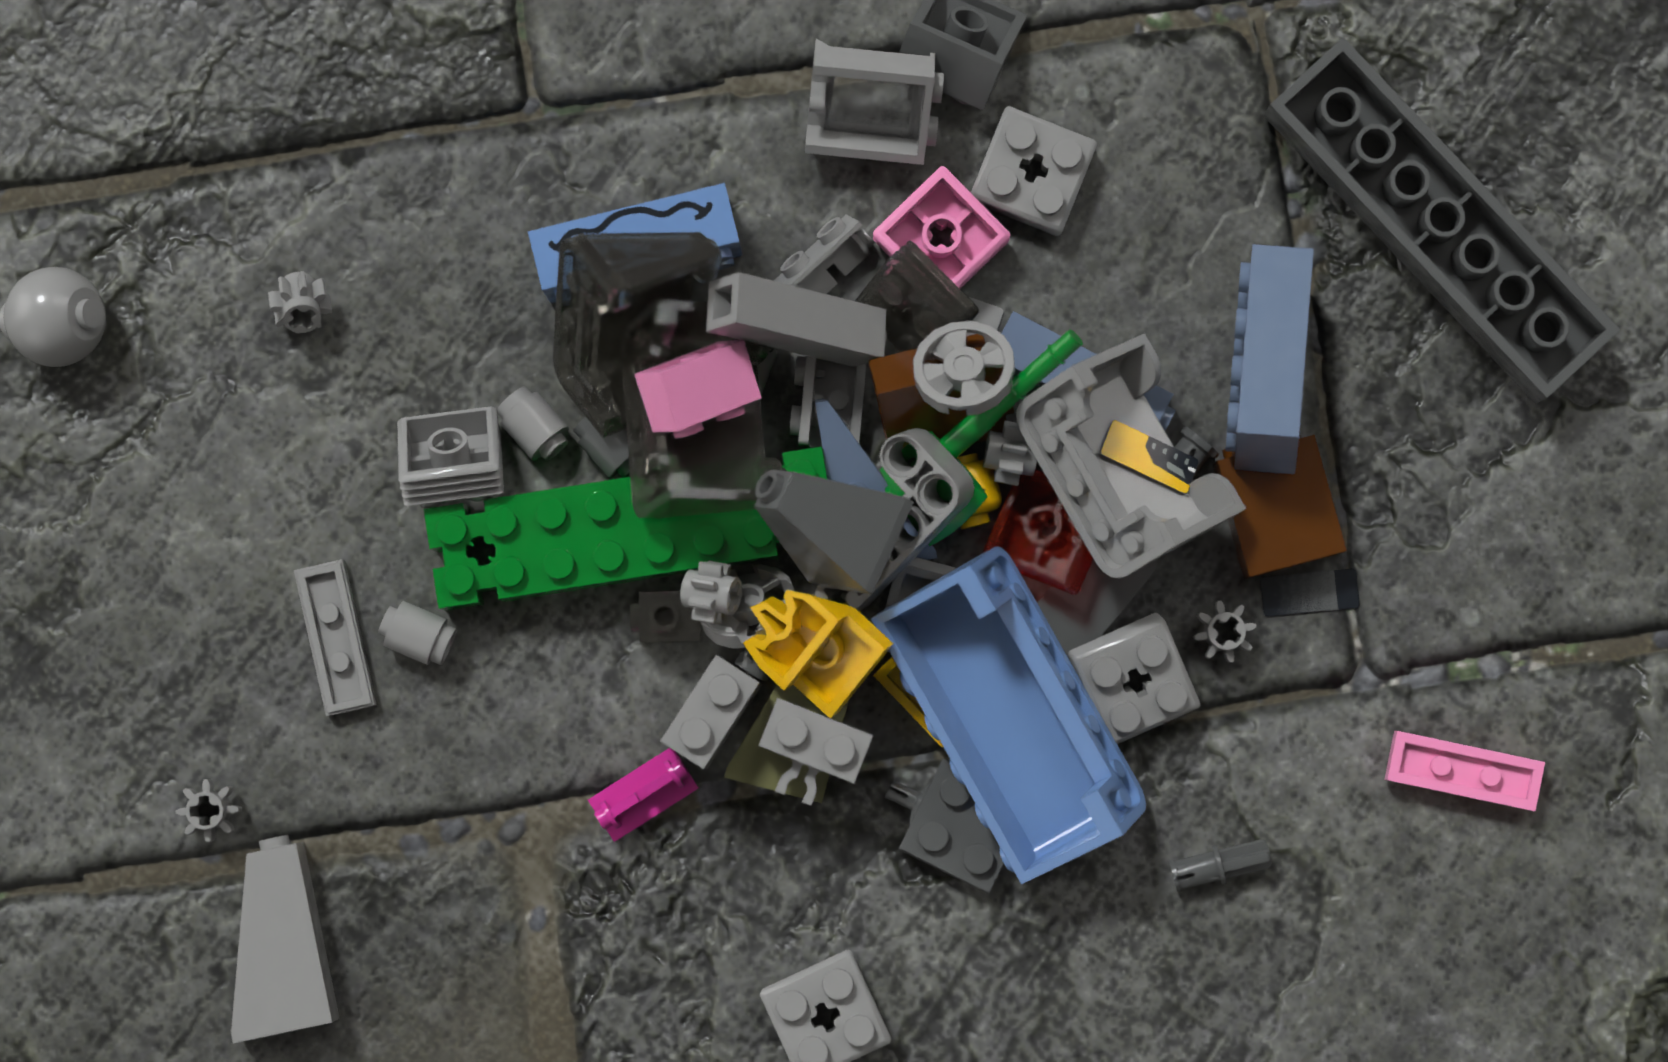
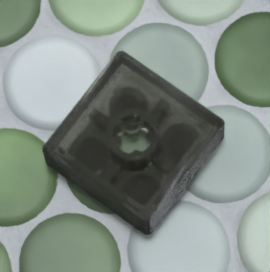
[855,241,979,353]

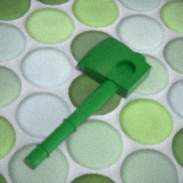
[879,329,1083,546]

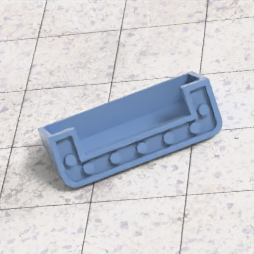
[871,547,1146,884]

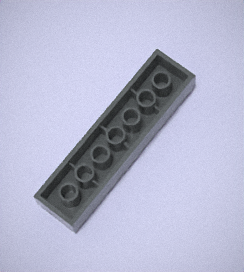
[1263,37,1620,404]

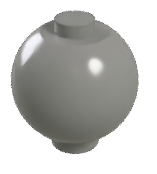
[0,267,106,367]

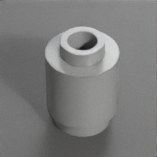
[497,386,569,461]
[378,601,457,665]

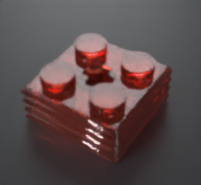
[982,469,1093,595]

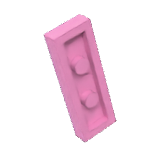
[1384,731,1545,811]

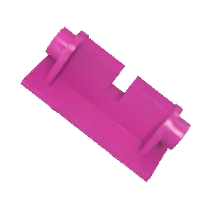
[588,748,699,842]

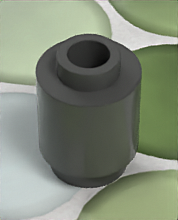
[573,404,646,478]

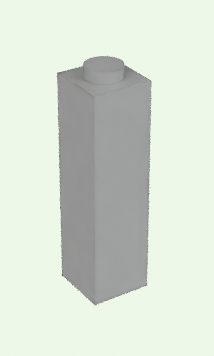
[706,272,887,367]

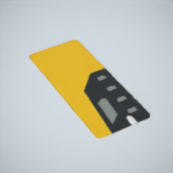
[1101,420,1198,493]

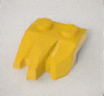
[743,590,894,719]

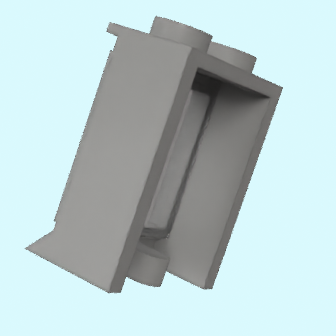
[805,39,944,165]

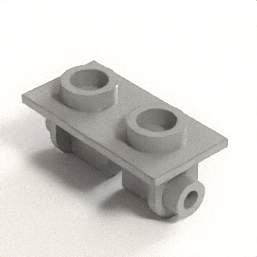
[774,214,875,294]

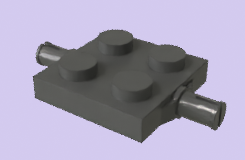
[884,758,1005,894]

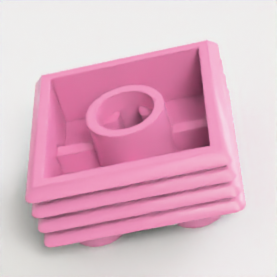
[873,166,1010,306]

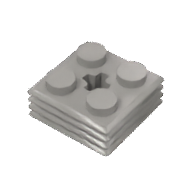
[971,106,1097,236]
[397,406,504,508]
[1068,613,1200,744]
[760,950,891,1062]

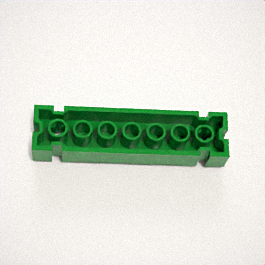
[423,447,827,611]

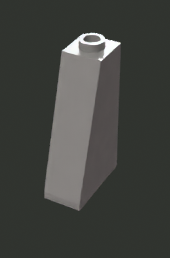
[231,835,340,1044]

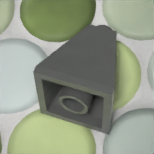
[754,470,914,594]

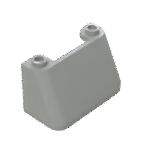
[1016,333,1246,578]

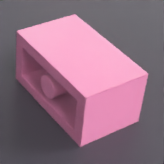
[635,340,762,438]

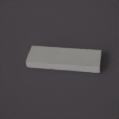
[294,559,377,716]

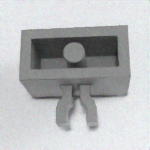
[758,698,873,805]

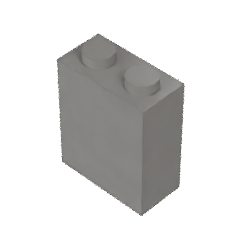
[660,655,762,769]

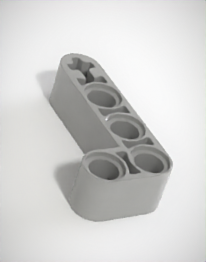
[815,428,974,611]

